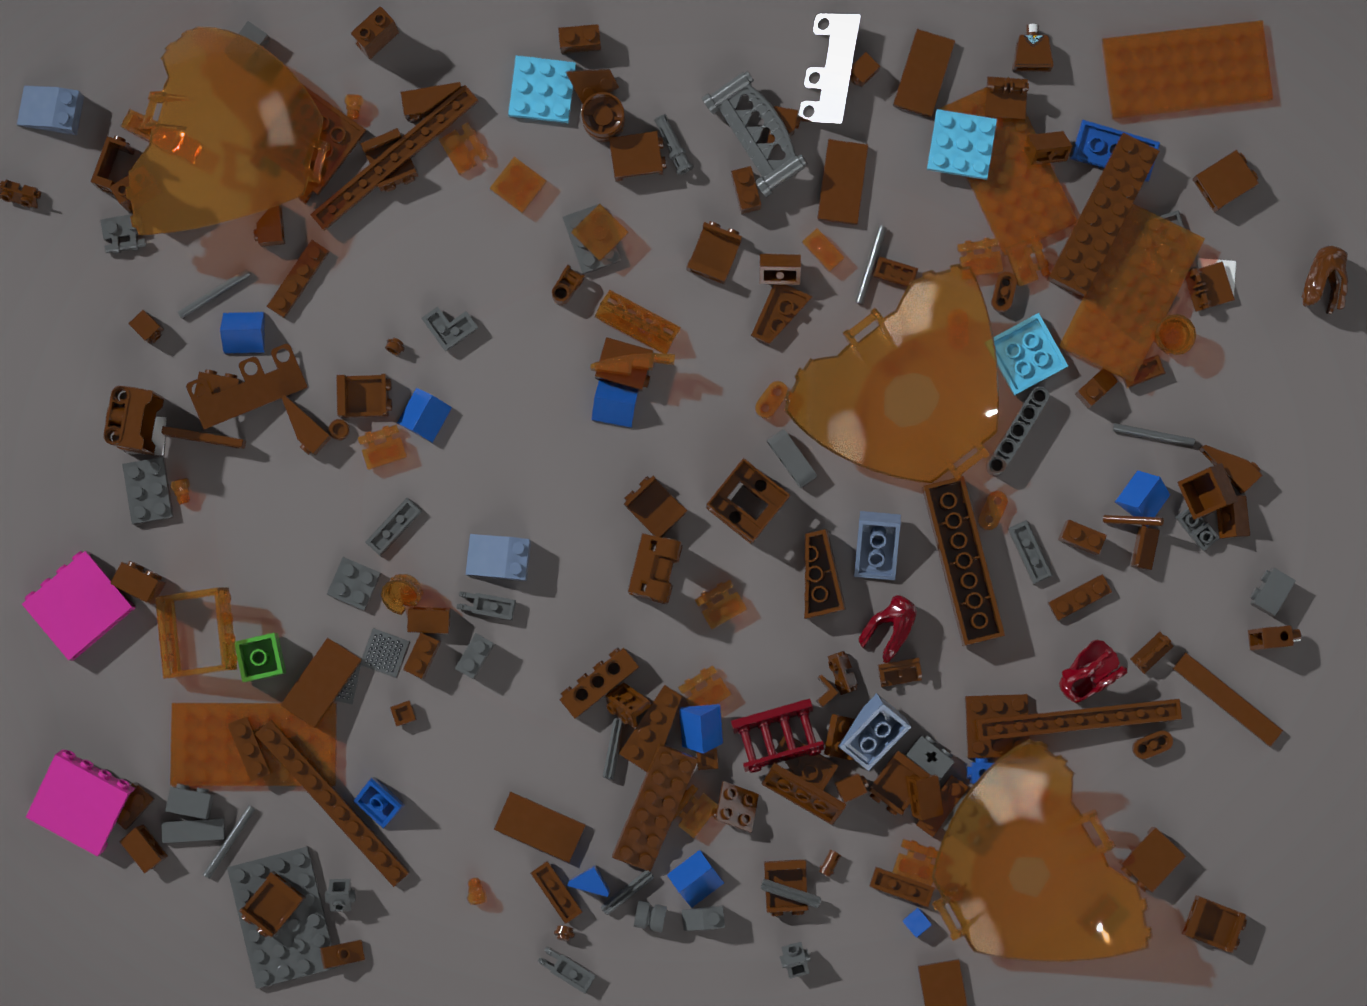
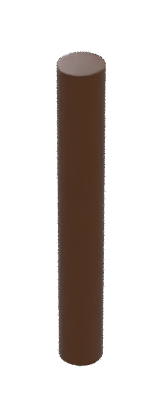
[1103,515,1164,526]

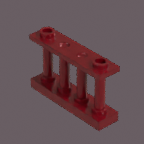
[731,698,825,773]

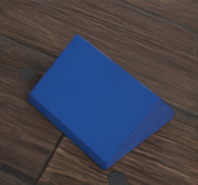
[220,312,265,354]
[591,380,638,428]
[397,388,452,443]
[1115,471,1170,527]
[679,704,723,754]
[353,777,405,829]
[667,850,724,908]
[567,865,610,897]

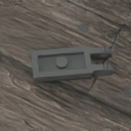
[457,591,516,621]
[537,946,597,994]

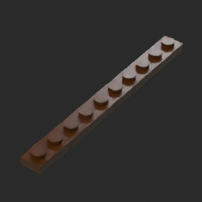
[310,85,479,231]
[976,699,1182,741]
[255,719,410,887]

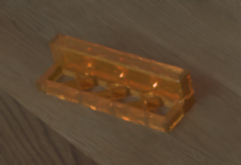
[595,290,681,355]

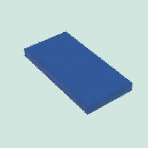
[1071,120,1160,182]

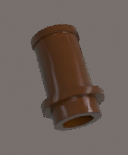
[819,850,842,878]

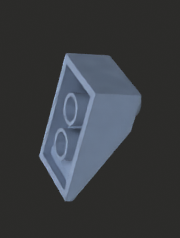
[17,86,84,135]
[854,511,901,580]
[465,534,531,581]
[839,693,911,771]

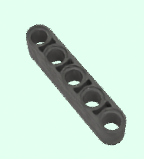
[986,387,1049,476]

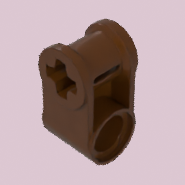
[552,265,586,305]

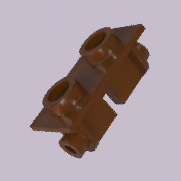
[0,180,41,208]
[1130,631,1174,674]
[827,651,858,695]

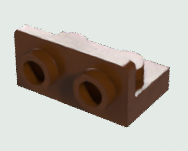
[605,683,651,728]
[824,714,855,761]
[116,782,155,830]

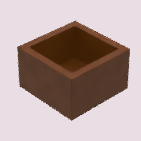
[1177,463,1238,520]
[110,561,166,604]

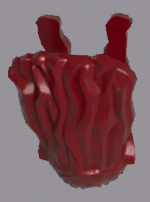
[858,595,917,663]
[1059,640,1128,703]

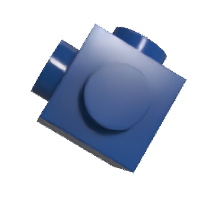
[966,758,997,784]

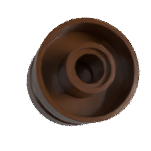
[581,92,625,142]

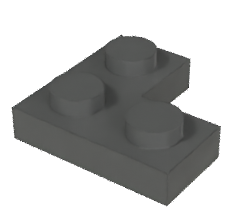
[421,307,478,352]

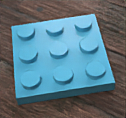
[508,55,576,123]
[927,109,997,180]
[985,313,1068,396]

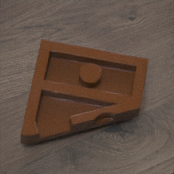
[565,69,619,105]

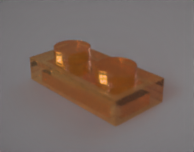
[802,228,844,272]

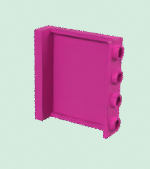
[22,551,136,661]
[26,749,135,857]

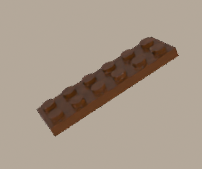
[612,743,698,872]

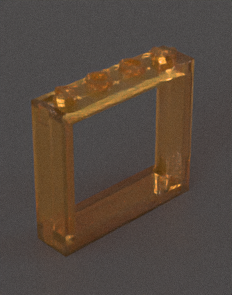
[155,588,238,679]

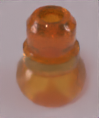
[344,94,364,120]
[170,478,190,504]
[467,878,487,905]

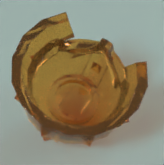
[1154,314,1196,355]
[381,574,424,615]

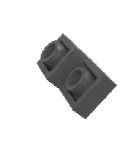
[1175,507,1220,551]

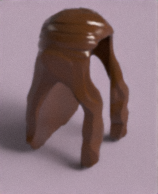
[1302,246,1348,314]

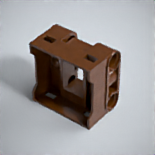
[104,386,165,456]
[705,458,790,544]
[628,533,683,605]

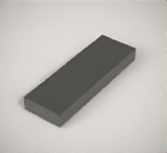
[365,498,422,556]
[1008,520,1053,584]
[161,818,225,843]

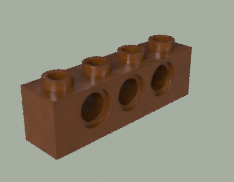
[559,648,639,719]

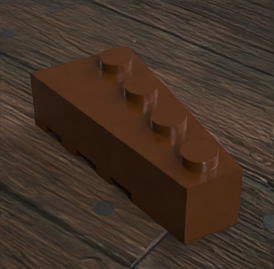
[804,529,846,619]
[619,685,682,772]

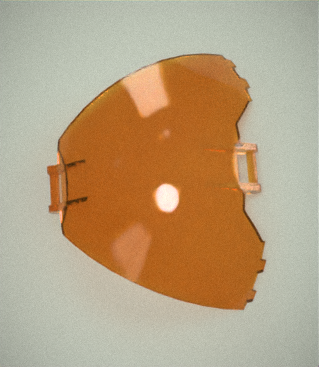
[126,27,330,235]
[784,264,999,483]
[932,740,1152,962]

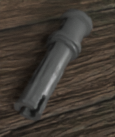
[654,114,694,175]

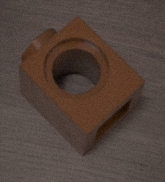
[849,52,880,87]
[128,310,164,344]

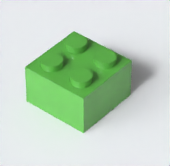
[234,633,287,683]

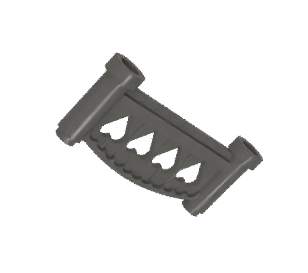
[702,71,808,198]

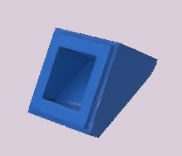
[902,908,932,938]

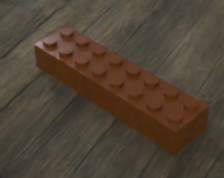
[1047,132,1160,298]
[922,476,1005,646]

